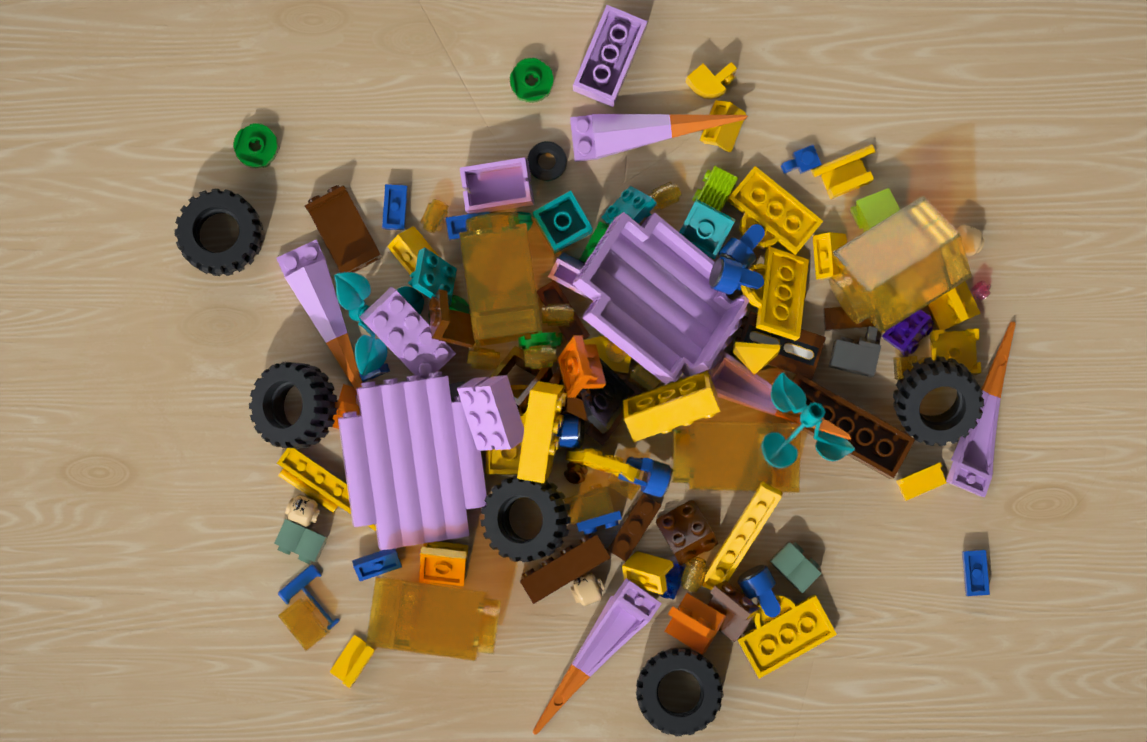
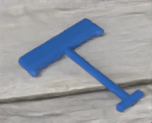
[278,564,340,630]

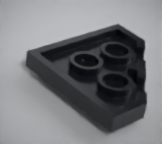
[580,357,634,434]

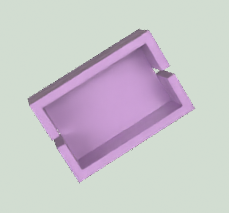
[460,157,534,214]
[457,375,524,451]

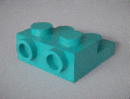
[679,199,736,260]

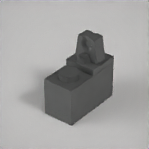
[828,326,882,377]

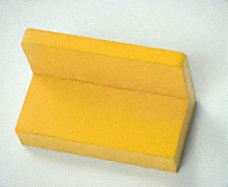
[700,100,746,152]
[821,159,874,200]
[387,226,438,274]
[812,232,850,280]
[896,462,947,501]
[622,551,674,595]
[330,635,377,688]

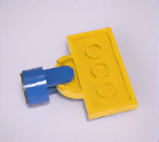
[718,166,823,269]
[709,246,809,341]
[485,385,584,475]
[565,448,672,497]
[737,565,837,679]

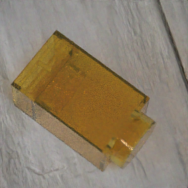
[829,196,972,333]
[459,212,542,347]
[671,421,801,494]
[366,576,502,661]

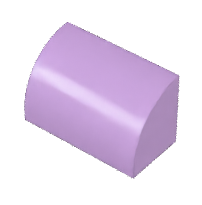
[548,252,588,298]

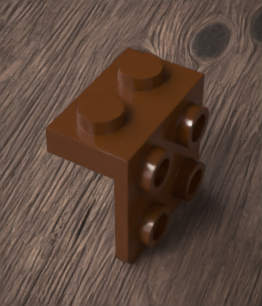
[429,289,475,348]
[656,500,718,566]
[708,580,760,642]

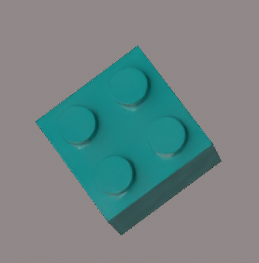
[532,190,593,254]

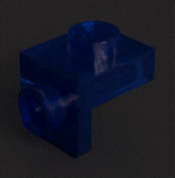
[654,563,686,600]

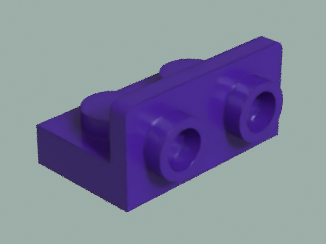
[882,302,934,357]

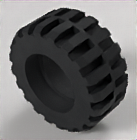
[174,189,264,276]
[893,356,984,446]
[249,362,337,448]
[480,476,571,562]
[636,648,723,737]

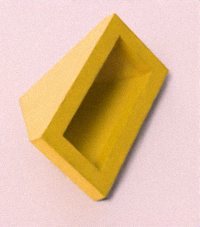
[733,342,780,375]

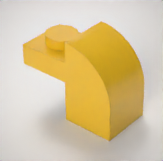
[685,62,737,99]

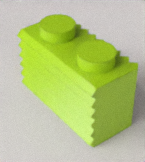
[692,166,738,212]

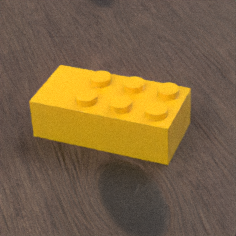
[623,370,720,442]
[517,381,567,483]

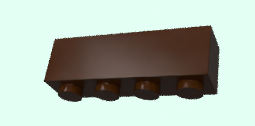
[520,533,611,604]

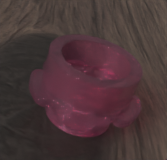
[970,280,991,300]

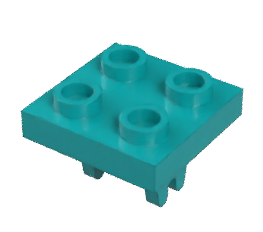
[601,185,657,225]
[408,247,457,306]

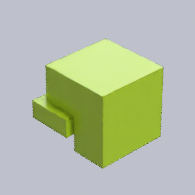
[850,188,904,246]

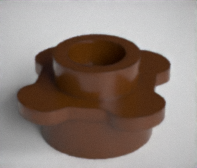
[564,462,588,484]

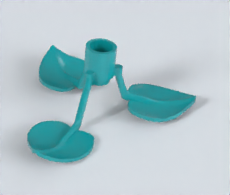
[334,272,424,375]
[761,372,855,468]

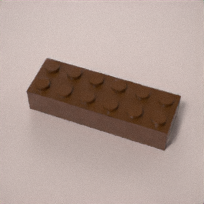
[780,373,915,479]

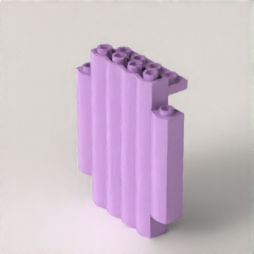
[572,212,750,385]
[338,372,487,550]

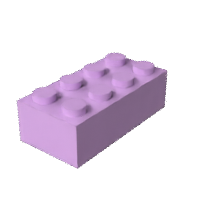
[573,5,648,107]
[359,286,456,378]

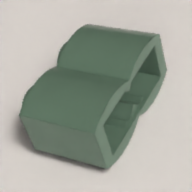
[274,519,328,564]
[769,542,821,593]

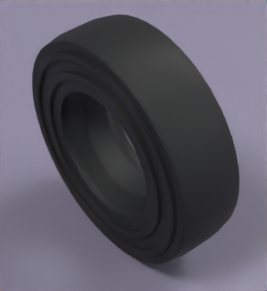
[527,141,567,181]

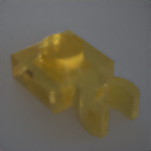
[893,355,929,380]

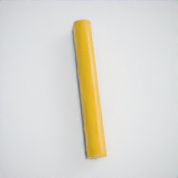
[811,144,875,177]
[279,468,339,513]

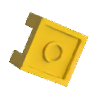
[930,328,981,375]

